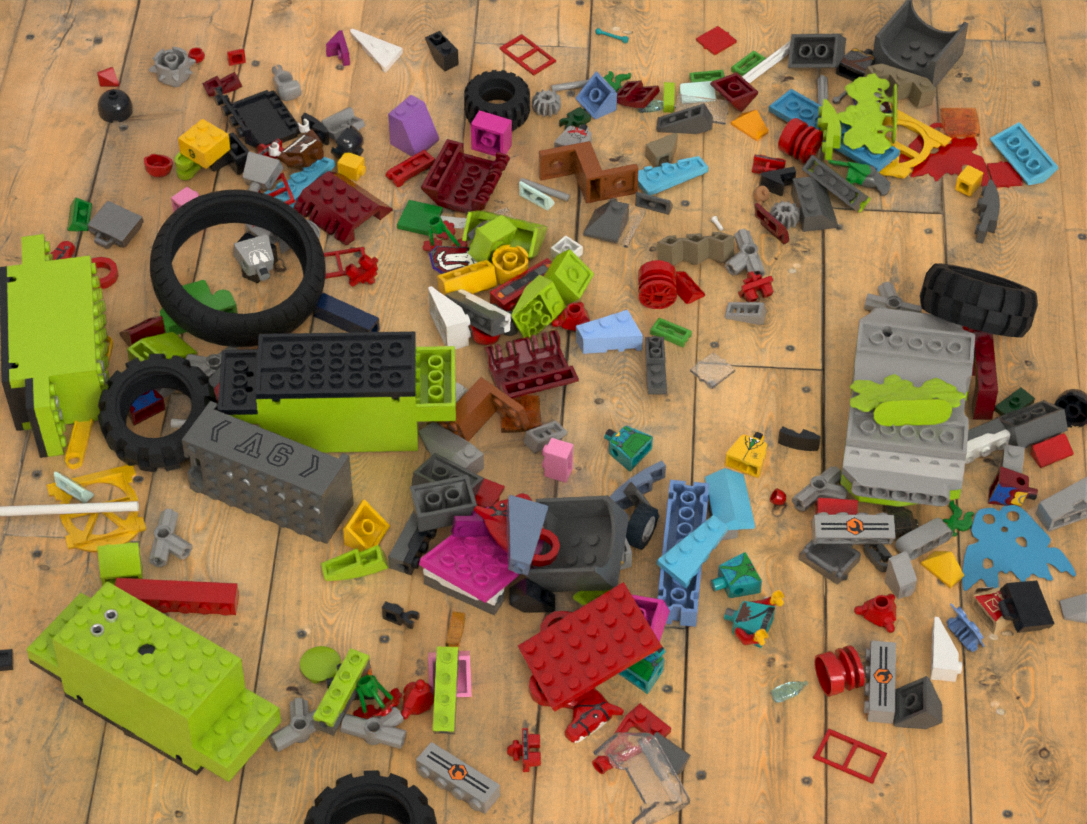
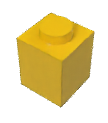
[337,153,366,181]
[955,165,983,197]

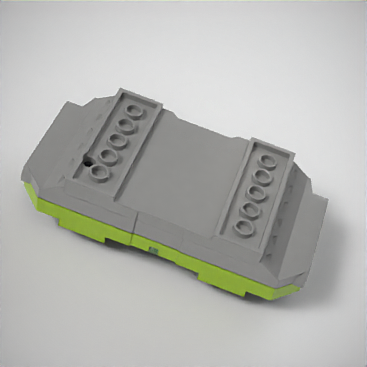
[840,308,975,507]

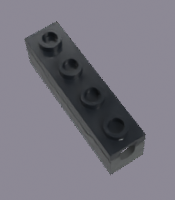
[388,510,437,575]

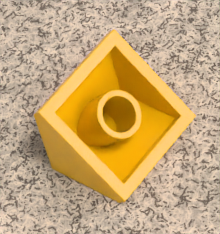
[343,499,390,552]

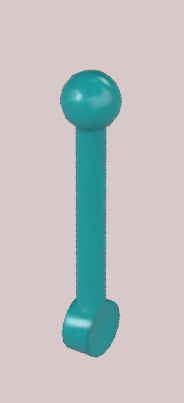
[595,28,629,43]

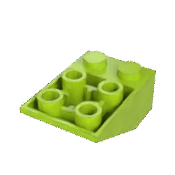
[511,275,567,341]
[127,332,197,361]

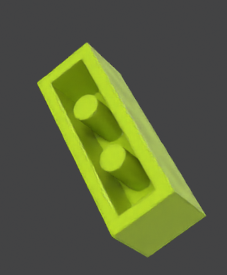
[663,82,675,113]

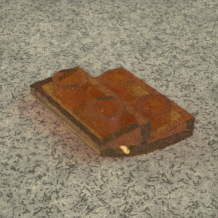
[940,108,980,137]
[500,395,542,433]

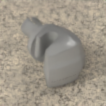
[272,65,302,101]

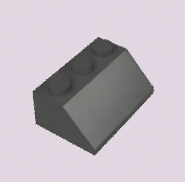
[788,33,846,68]
[791,177,838,232]
[995,400,1068,448]
[411,453,484,497]
[410,475,477,532]

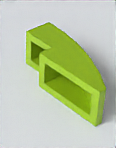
[321,545,388,581]

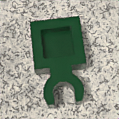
[559,107,591,130]

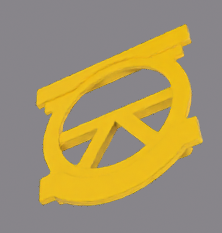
[859,106,952,179]
[47,465,146,552]

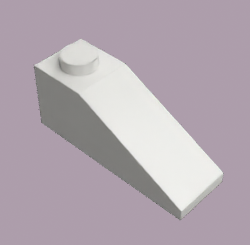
[931,617,962,682]

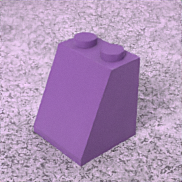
[388,95,439,156]

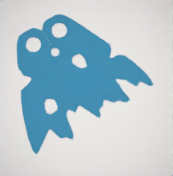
[962,505,1076,591]

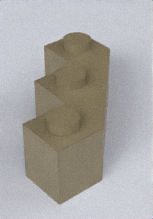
[864,63,937,108]
[657,232,734,266]

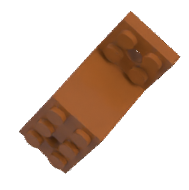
[539,141,639,204]
[437,377,530,442]

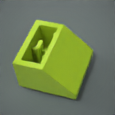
[97,542,143,586]

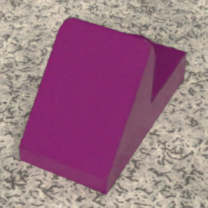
[326,30,350,66]

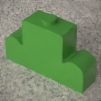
[160,280,238,335]

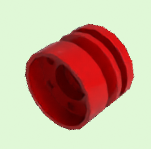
[778,118,823,164]
[638,260,677,309]
[814,645,865,697]

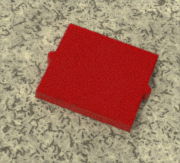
[696,26,737,55]
[987,161,1023,188]
[475,478,505,508]

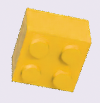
[178,118,230,169]

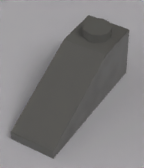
[656,103,713,134]

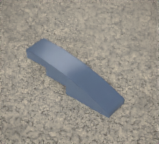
[610,461,666,510]

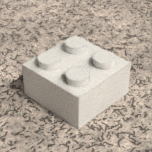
[551,236,583,258]

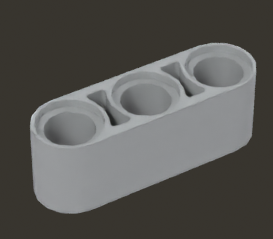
[895,518,953,561]

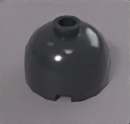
[98,89,133,123]
[331,125,364,159]
[1054,389,1087,428]

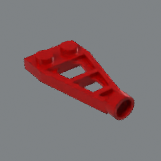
[592,703,671,774]

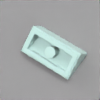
[679,81,716,105]
[519,181,555,211]
[54,471,94,503]

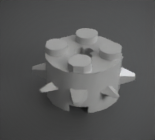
[149,47,196,87]

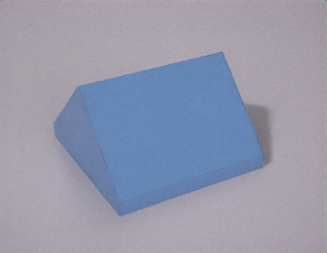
[576,71,617,119]

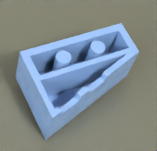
[576,310,643,354]

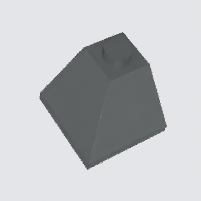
[583,200,629,243]
[893,676,943,729]

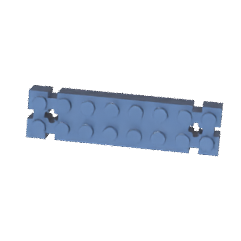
[657,480,709,627]

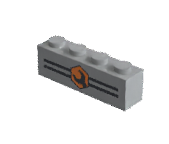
[811,512,895,544]
[864,641,896,724]
[416,742,500,814]

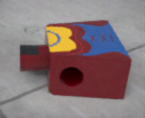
[128,389,166,426]
[988,466,1038,507]

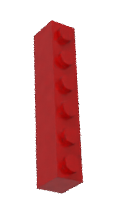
[115,578,239,616]

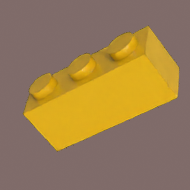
[437,260,497,296]

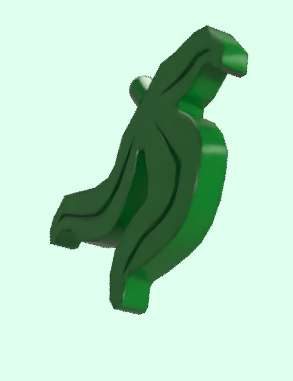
[603,71,631,92]
[943,500,974,537]

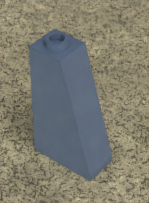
[506,495,549,575]

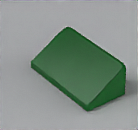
[67,197,92,231]

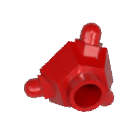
[551,302,590,332]
[854,593,897,633]
[400,679,435,720]

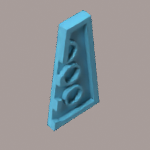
[638,156,709,195]
[264,157,336,208]
[657,515,728,588]

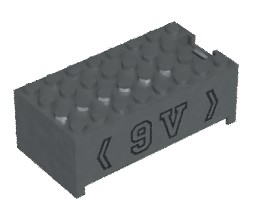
[182,401,354,544]

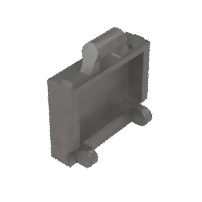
[88,201,144,249]
[799,540,861,585]

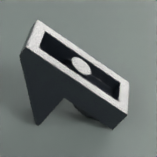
[759,167,796,196]

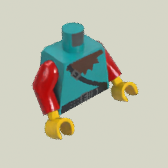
[724,590,785,648]

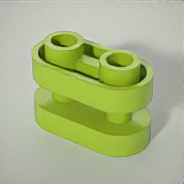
[175,152,202,180]

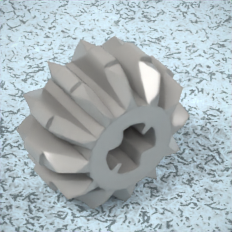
[532,89,561,117]
[770,200,800,230]

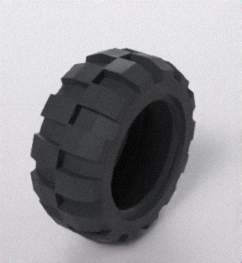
[919,263,1038,338]
[98,354,218,472]
[304,770,437,824]

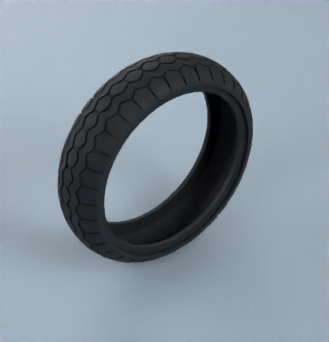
[150,189,326,347]

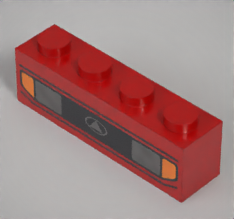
[490,258,552,312]

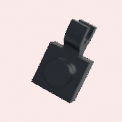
[382,601,420,629]

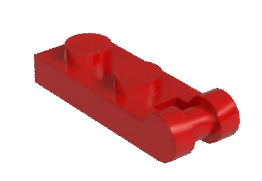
[385,149,435,187]

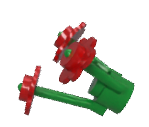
[422,215,468,252]
[353,675,402,719]

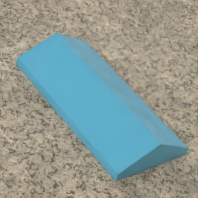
[990,122,1058,185]
[705,468,755,530]

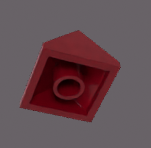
[710,72,758,113]
[119,316,165,347]

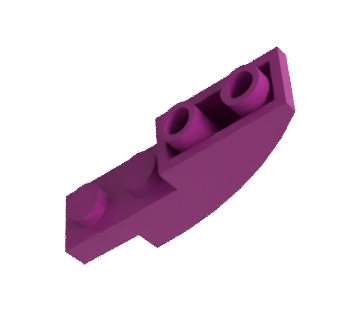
[451,511,495,541]

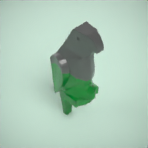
[828,160,891,196]

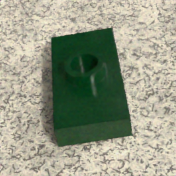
[994,387,1035,416]

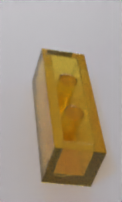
[445,611,466,648]

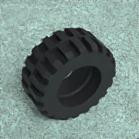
[464,70,530,131]

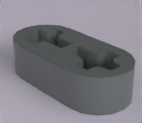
[863,544,893,572]

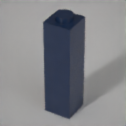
[313,293,380,333]

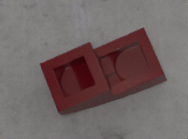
[202,72,243,97]

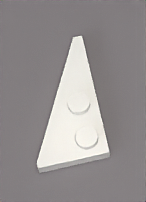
[350,28,403,73]

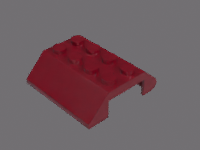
[421,139,510,214]
[294,171,393,246]
[484,330,579,398]

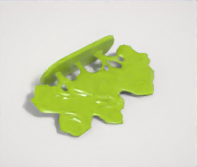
[837,73,897,154]
[849,374,966,426]

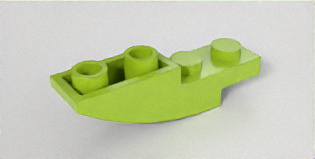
[817,99,841,160]

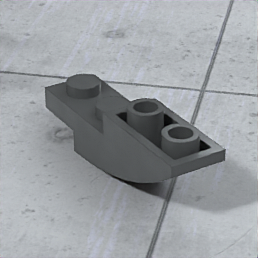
[975,179,1000,244]
[645,336,667,394]

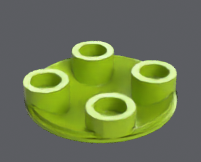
[300,646,341,684]

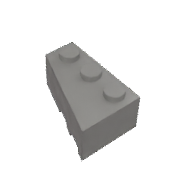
[1036,477,1087,532]

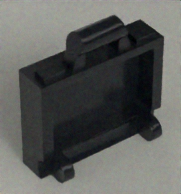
[998,580,1055,633]

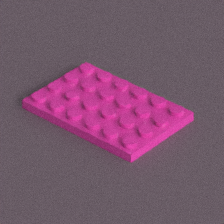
[419,506,544,603]

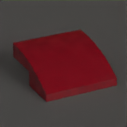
[617,80,660,108]
[754,203,789,245]

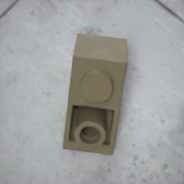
[645,133,678,167]

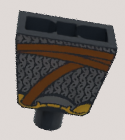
[836,48,875,82]

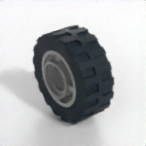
[626,503,659,550]

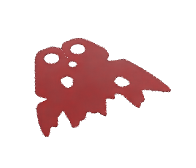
[899,123,990,187]

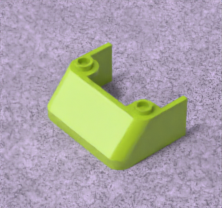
[462,210,548,259]

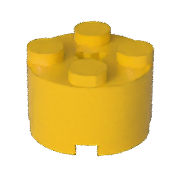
[492,245,529,285]

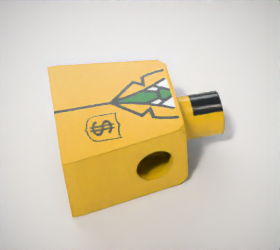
[725,432,768,478]

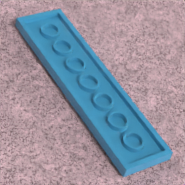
[769,89,900,172]

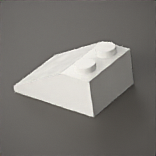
[428,286,471,349]

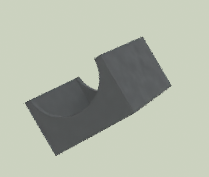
[873,0,969,88]
[524,495,629,592]

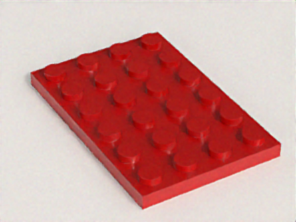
[518,582,662,712]

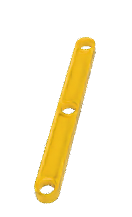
[65,336,114,469]

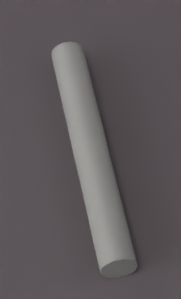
[551,79,590,92]
[519,178,570,201]

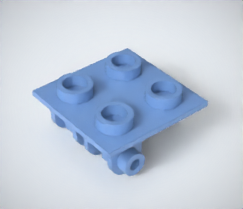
[946,603,985,652]

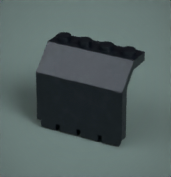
[214,86,301,148]

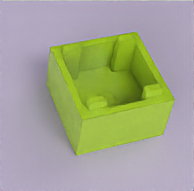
[468,215,517,263]
[543,249,594,305]

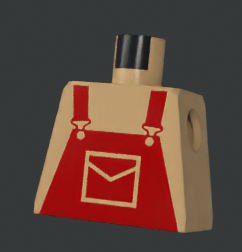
[971,587,1012,635]

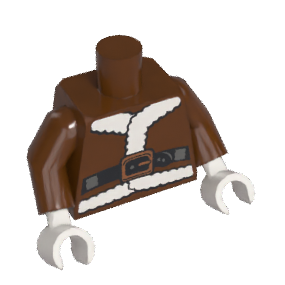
[268,119,324,168]

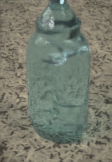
[638,100,664,113]
[770,681,808,703]

